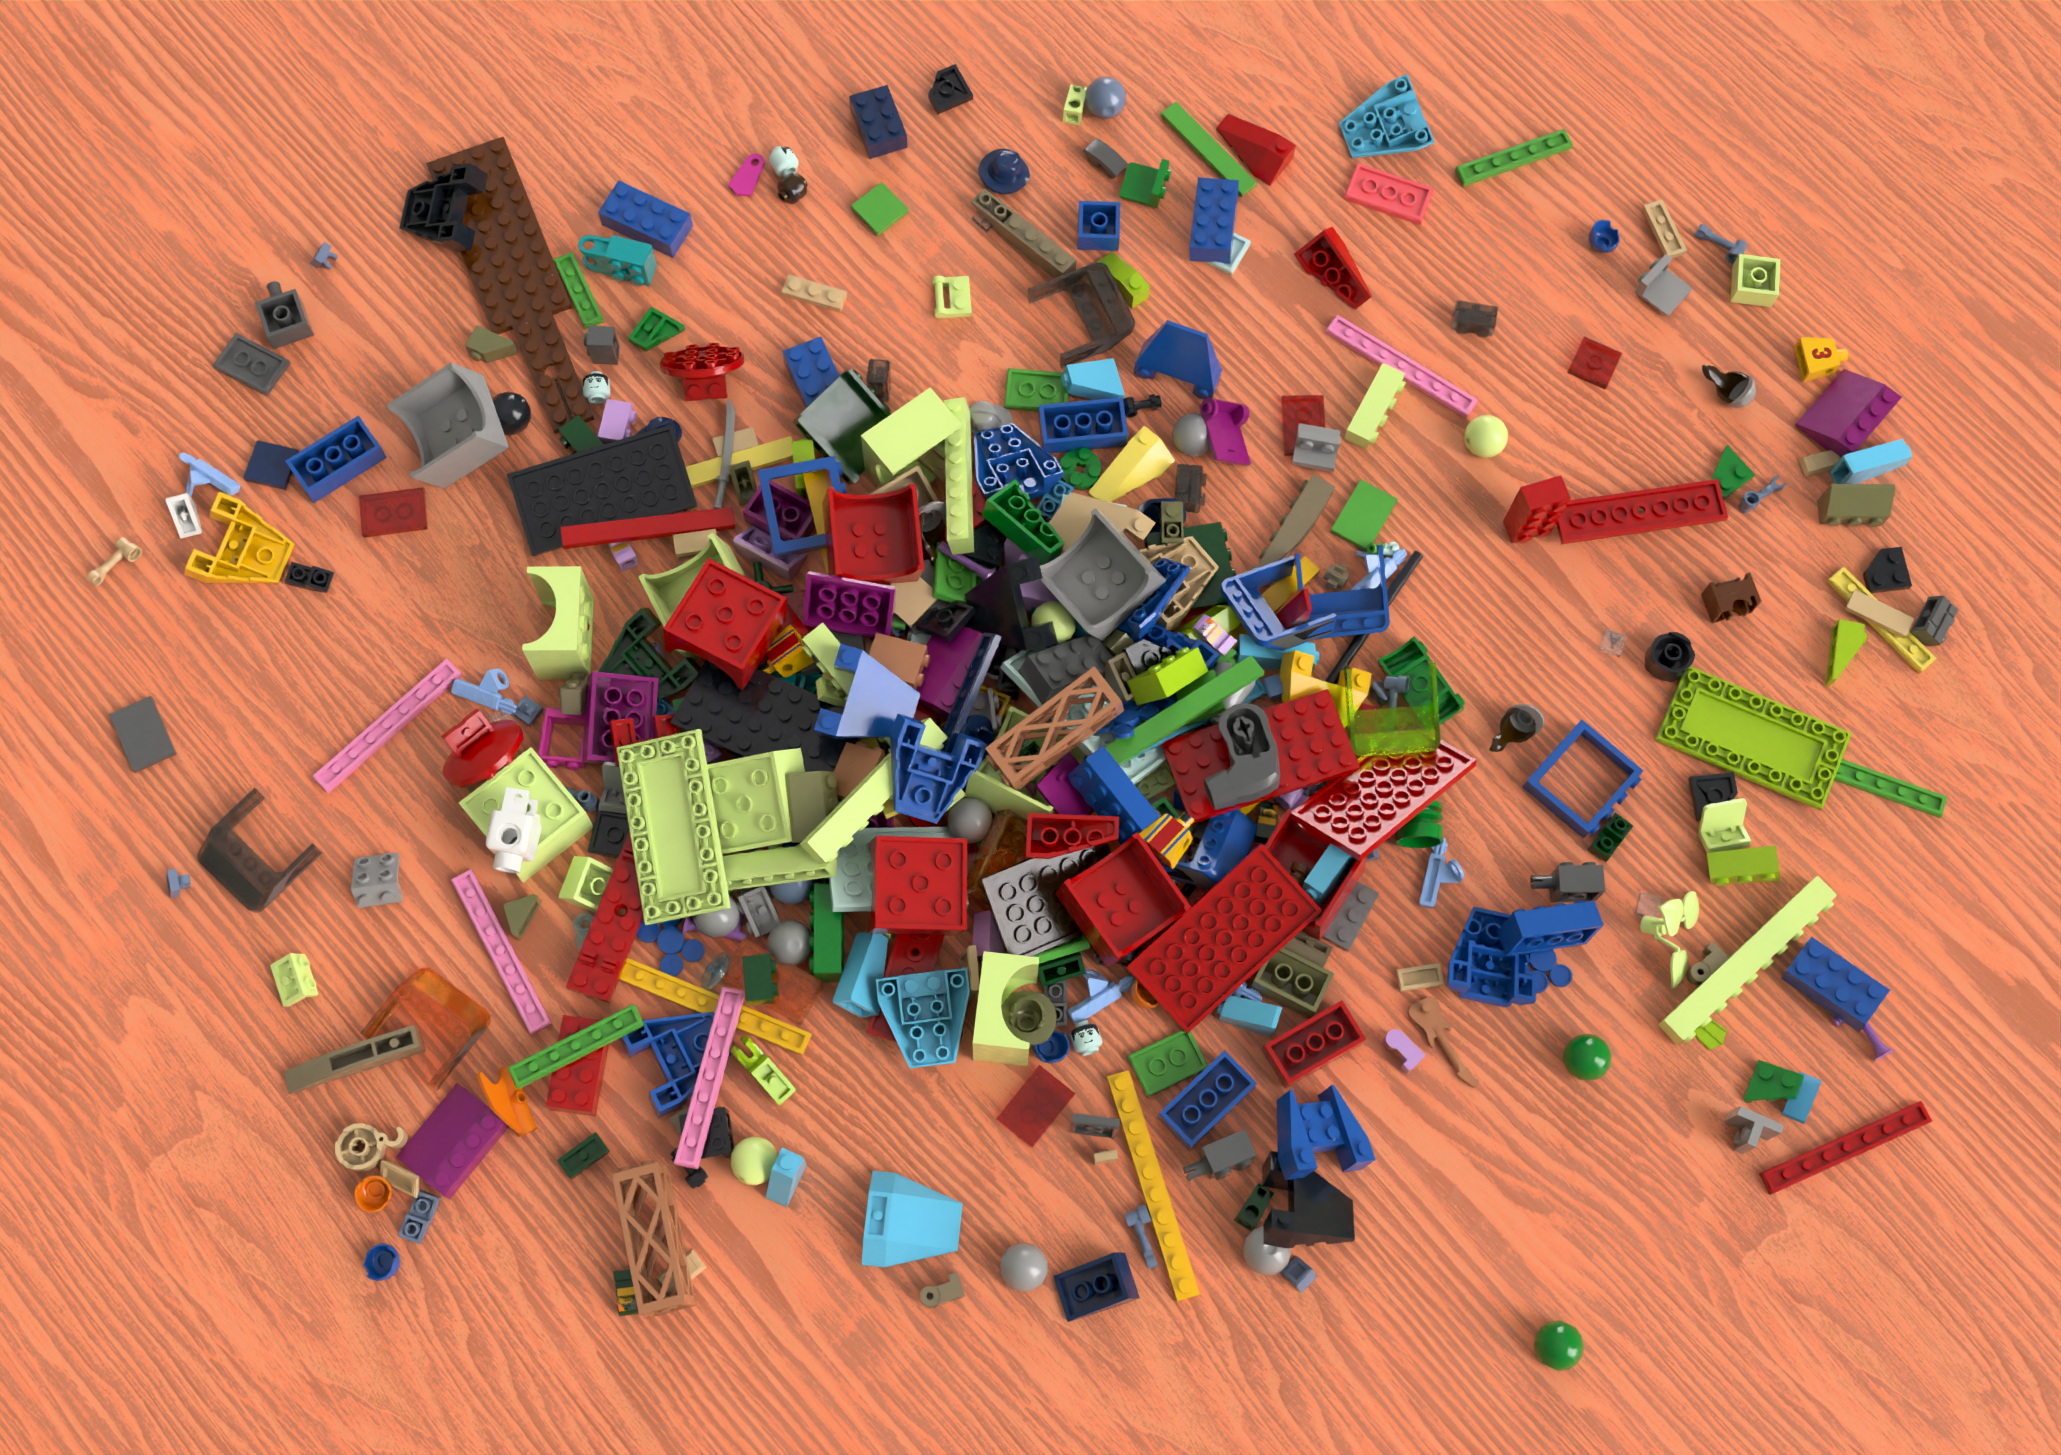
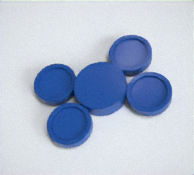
[1096,701,1160,739]
[637,918,705,977]
[1529,949,1572,993]

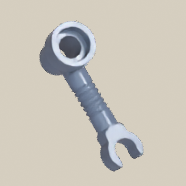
[1694,224,1747,264]
[1738,475,1786,513]
[1384,675,1410,732]
[564,786,600,812]
[1124,1204,1158,1269]

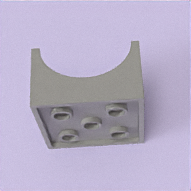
[387,362,509,489]
[1040,508,1166,641]

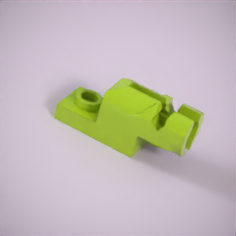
[730,1036,796,1106]

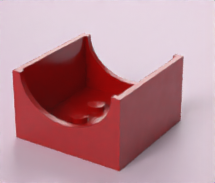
[822,484,924,585]
[663,558,787,690]
[1264,808,1367,941]
[1055,832,1191,968]
[867,836,967,936]

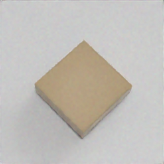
[1093,1150,1118,1165]

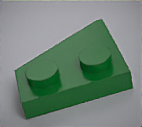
[628,306,685,351]
[1711,446,1755,500]
[1744,1060,1804,1103]

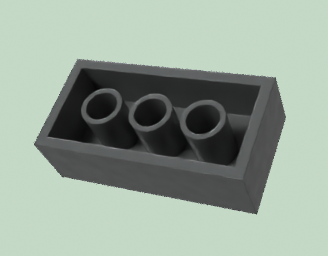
[1018,634,1113,705]

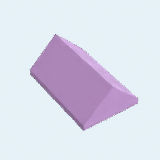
[733,525,808,582]

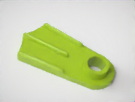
[1694,1019,1727,1051]

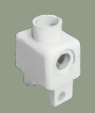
[486,787,542,873]

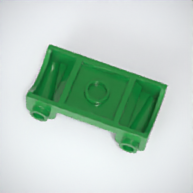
[1378,636,1465,733]

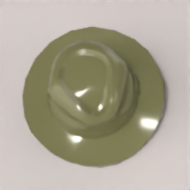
[1001,990,1056,1046]

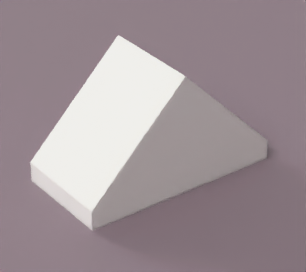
[165,493,202,539]

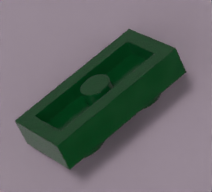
[557,1132,610,1180]

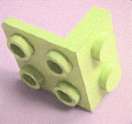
[1698,798,1751,853]

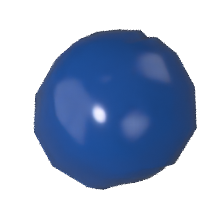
[1589,220,1620,253]
[1033,1030,1070,1064]
[363,1243,400,1281]

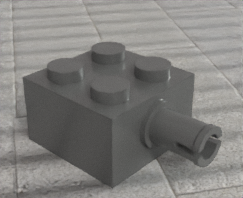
[255,281,314,349]
[1530,862,1605,903]
[1183,1129,1256,1181]

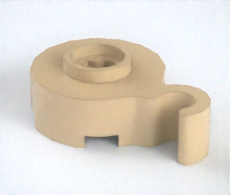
[335,1123,408,1172]

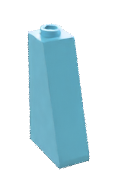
[1829,439,1913,484]
[1235,634,1319,671]
[833,930,888,1018]

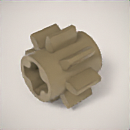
[1323,562,1350,591]

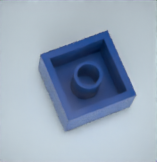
[1077,201,1120,251]

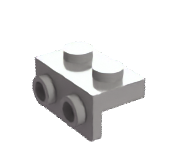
[737,886,781,938]

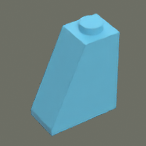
[1061,358,1125,400]
[1302,843,1354,906]
[1216,995,1282,1037]
[766,1148,807,1207]

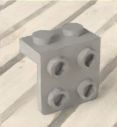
[1635,254,1691,316]
[599,762,627,814]
[351,852,403,908]

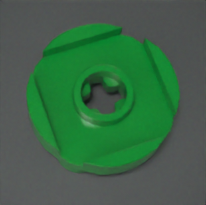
[1060,448,1101,491]

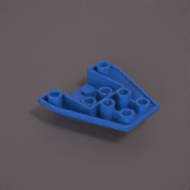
[974,423,1064,500]
[1116,558,1191,641]

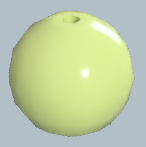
[1464,415,1508,458]
[1032,601,1075,646]
[730,1136,778,1185]

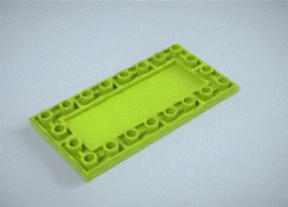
[1654,666,1852,811]

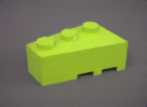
[1127,647,1208,705]
[1707,845,1780,886]

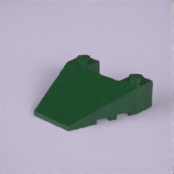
[598,608,701,701]

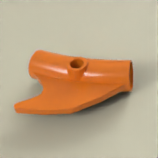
[477,1065,537,1137]

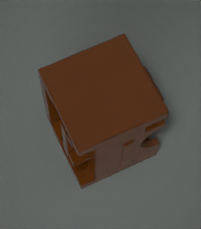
[1701,572,1762,623]

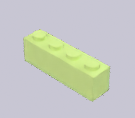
[1344,363,1406,450]

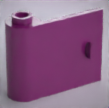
[1200,398,1251,466]
[1035,752,1094,815]

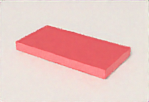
[1344,163,1434,225]

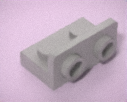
[969,688,1002,736]

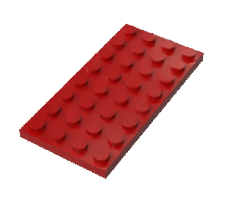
[1161,689,1360,824]
[1291,721,1476,861]
[1126,843,1323,1033]

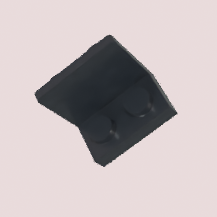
[679,1107,734,1159]

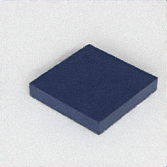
[243,440,299,490]

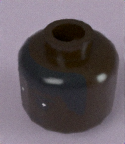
[777,173,808,204]

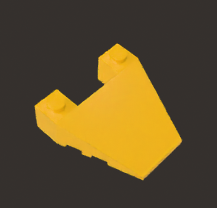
[184,492,295,583]
[1279,650,1372,729]

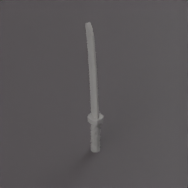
[713,400,735,509]

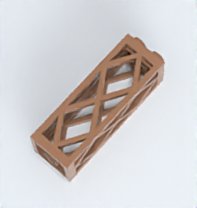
[985,666,1124,791]
[612,1160,696,1317]

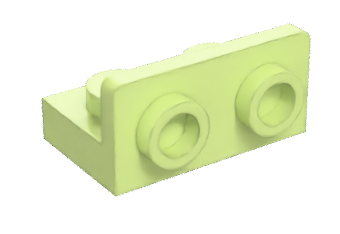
[270,953,318,1007]

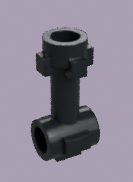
[1123,394,1162,418]
[670,1147,708,1189]

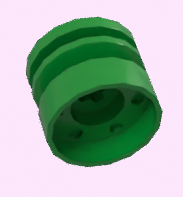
[1396,801,1444,848]

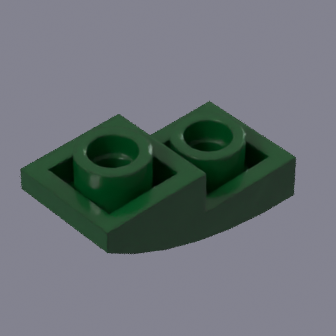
[1588,813,1633,862]

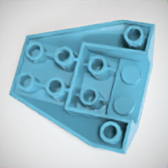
[1339,74,1435,158]
[876,968,970,1069]
[862,1171,963,1268]

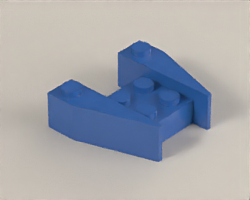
[1277,1085,1376,1180]

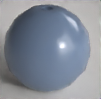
[1085,76,1126,119]
[769,879,815,905]

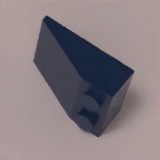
[1053,1252,1140,1322]

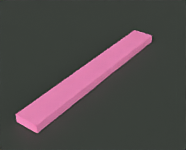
[1325,315,1478,418]
[312,658,462,793]
[451,869,552,1035]
[674,987,745,1169]

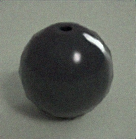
[492,391,531,436]

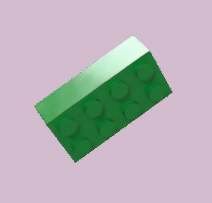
[809,883,844,983]

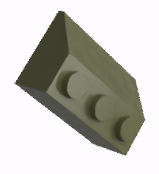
[1817,484,1895,527]
[785,771,839,843]
[1250,948,1334,1019]

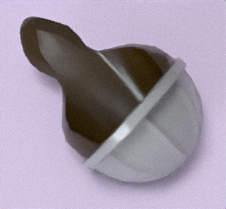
[1702,364,1756,408]
[918,501,946,562]
[1489,704,1544,752]

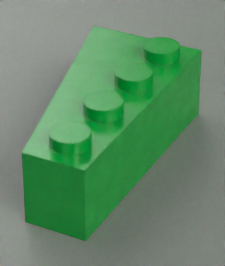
[982,479,1064,565]

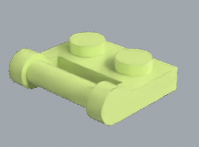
[932,276,972,318]

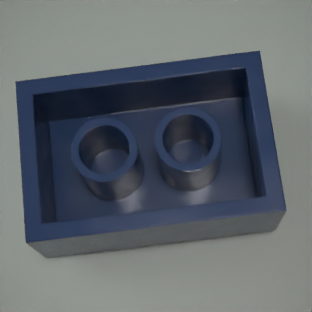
[849,85,908,159]

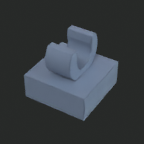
[310,242,338,270]
[512,696,544,727]
[166,869,191,898]

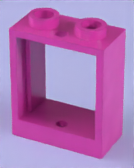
[538,708,586,770]

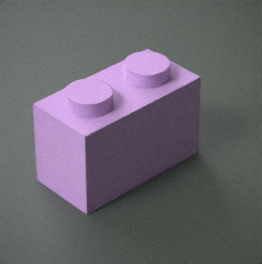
[598,399,637,445]

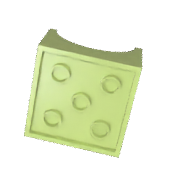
[861,387,962,487]
[639,533,746,661]
[522,566,594,680]
[964,706,1087,830]
[459,747,593,883]
[707,748,805,854]
[973,951,1039,1066]

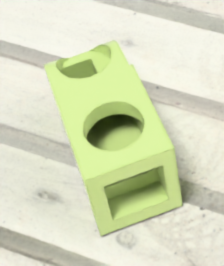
[1063,84,1087,126]

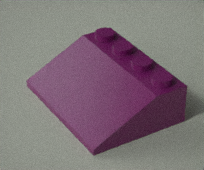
[1795,369,1902,458]
[802,571,896,638]
[916,627,999,719]
[582,671,658,765]
[396,1083,509,1199]

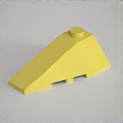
[1088,426,1175,503]

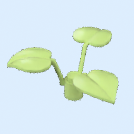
[1640,891,1699,989]

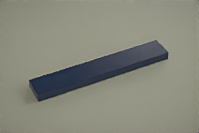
[941,633,1001,753]

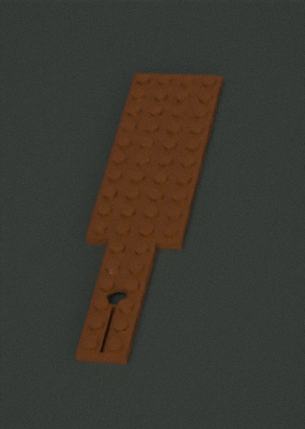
[426,136,594,434]

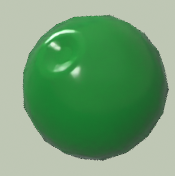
[1563,1034,1612,1081]
[1534,1320,1584,1371]

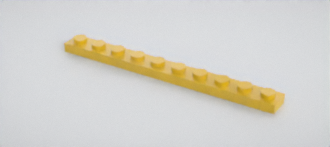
[619,958,812,1056]
[1107,1070,1200,1302]

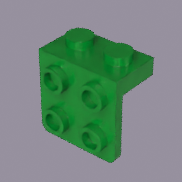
[1119,159,1172,208]

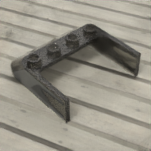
[1028,262,1135,369]
[197,788,322,913]

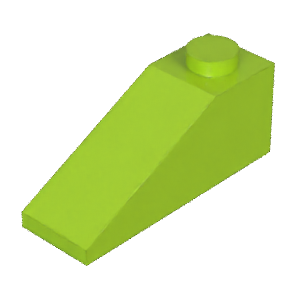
[1095,252,1150,309]
[1825,619,1867,686]

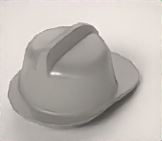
[969,401,1013,433]

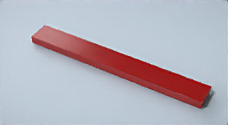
[560,507,736,549]
[1759,1101,1933,1195]

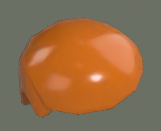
[1131,978,1160,1009]
[354,1175,392,1213]

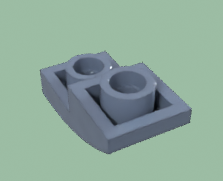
[398,1189,441,1244]

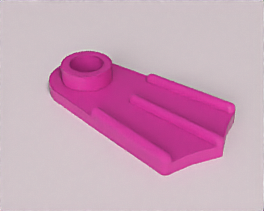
[728,154,765,197]

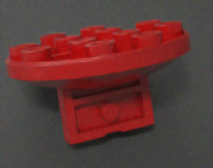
[660,343,745,401]
[441,708,524,788]

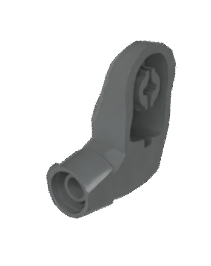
[1203,703,1281,810]

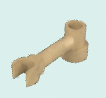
[87,538,142,586]

